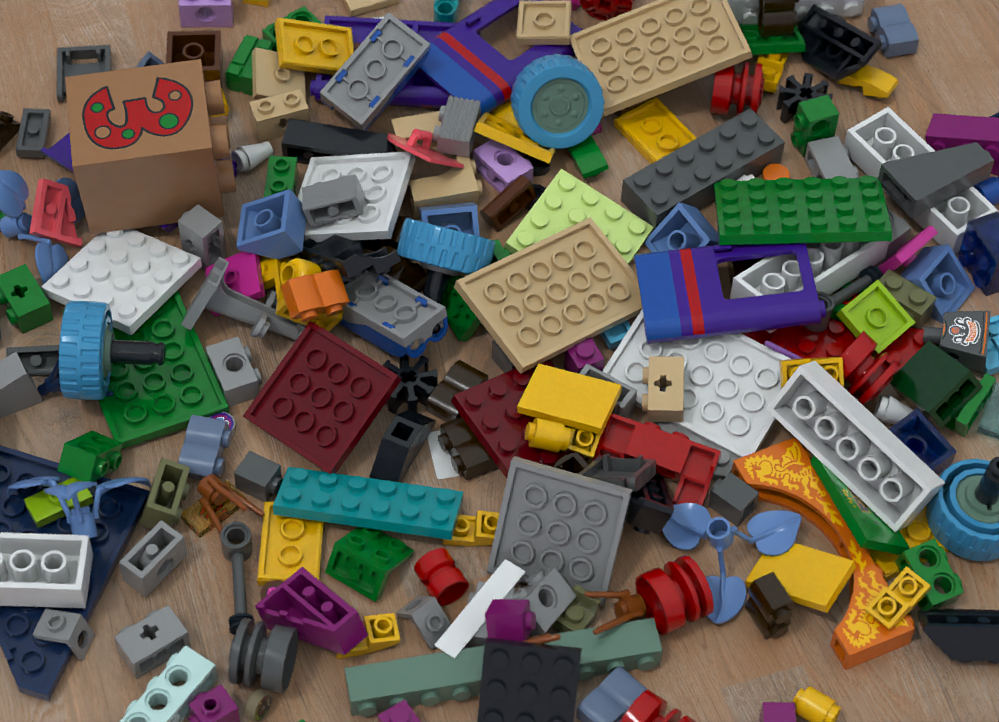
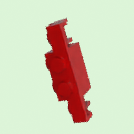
[591,413,721,506]

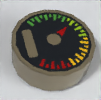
[244,689,272,722]

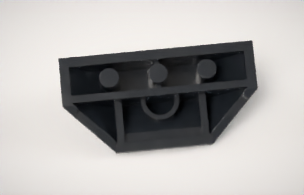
[798,4,883,81]
[626,474,674,535]
[918,609,999,664]

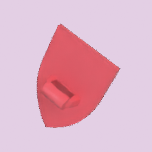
[387,129,464,168]

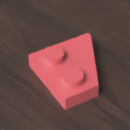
[29,178,82,248]

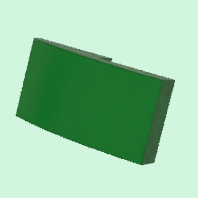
[565,135,609,179]

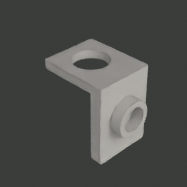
[396,595,451,649]
[33,609,95,660]

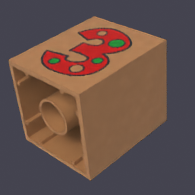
[65,59,237,235]

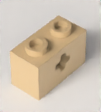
[249,89,309,143]
[642,356,684,422]

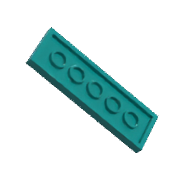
[273,467,464,540]

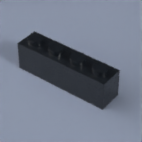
[281,119,395,165]

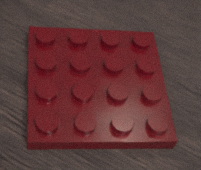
[243,320,402,474]
[451,359,591,479]

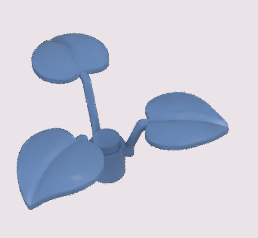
[0,170,85,284]
[7,476,151,538]
[662,503,802,624]

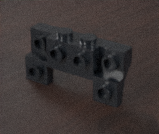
[298,234,401,284]

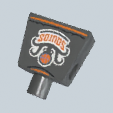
[923,310,991,372]

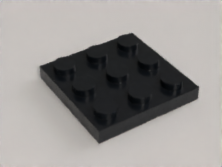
[477,638,582,722]

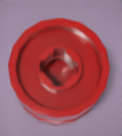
[414,548,469,607]

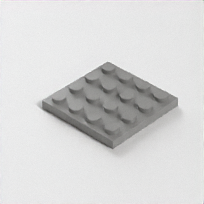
[487,456,633,606]

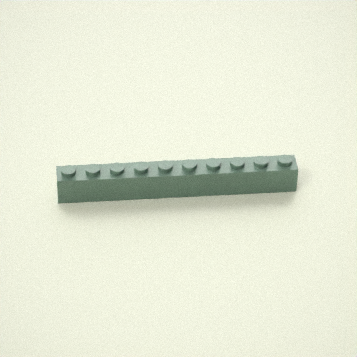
[345,618,663,717]

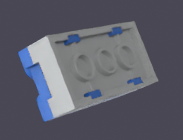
[320,12,431,131]
[339,270,448,358]

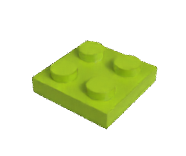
[836,280,916,358]

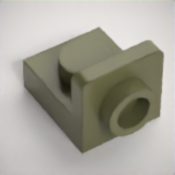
[551,585,601,633]

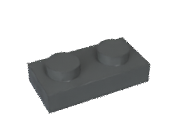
[15,108,52,158]

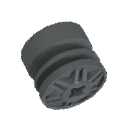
[228,618,299,694]

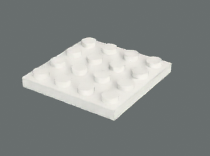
[297,151,416,242]
[41,229,202,335]

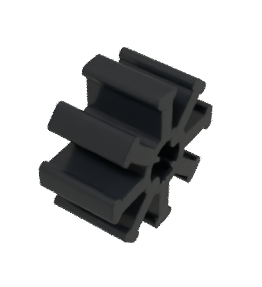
[776,73,833,124]
[383,355,438,414]

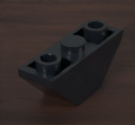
[369,410,436,483]

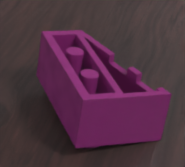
[925,113,999,176]
[255,567,368,655]

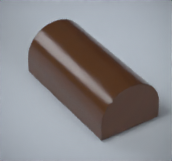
[480,175,537,232]

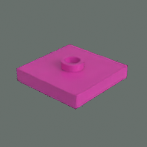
[878,225,938,275]
[205,251,265,317]

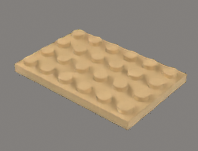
[570,0,753,118]
[454,217,642,374]

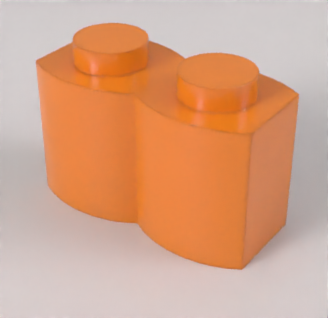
[280,270,350,322]

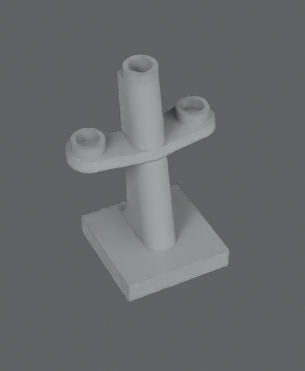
[181,257,305,341]

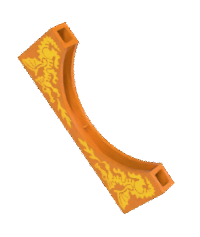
[731,437,915,670]

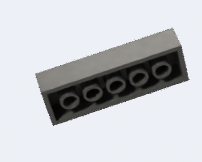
[621,108,785,233]

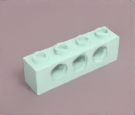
[120,645,218,722]

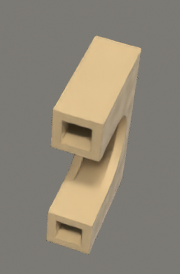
[391,111,483,219]

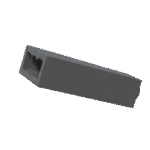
[878,142,994,219]

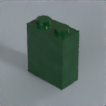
[889,341,983,429]

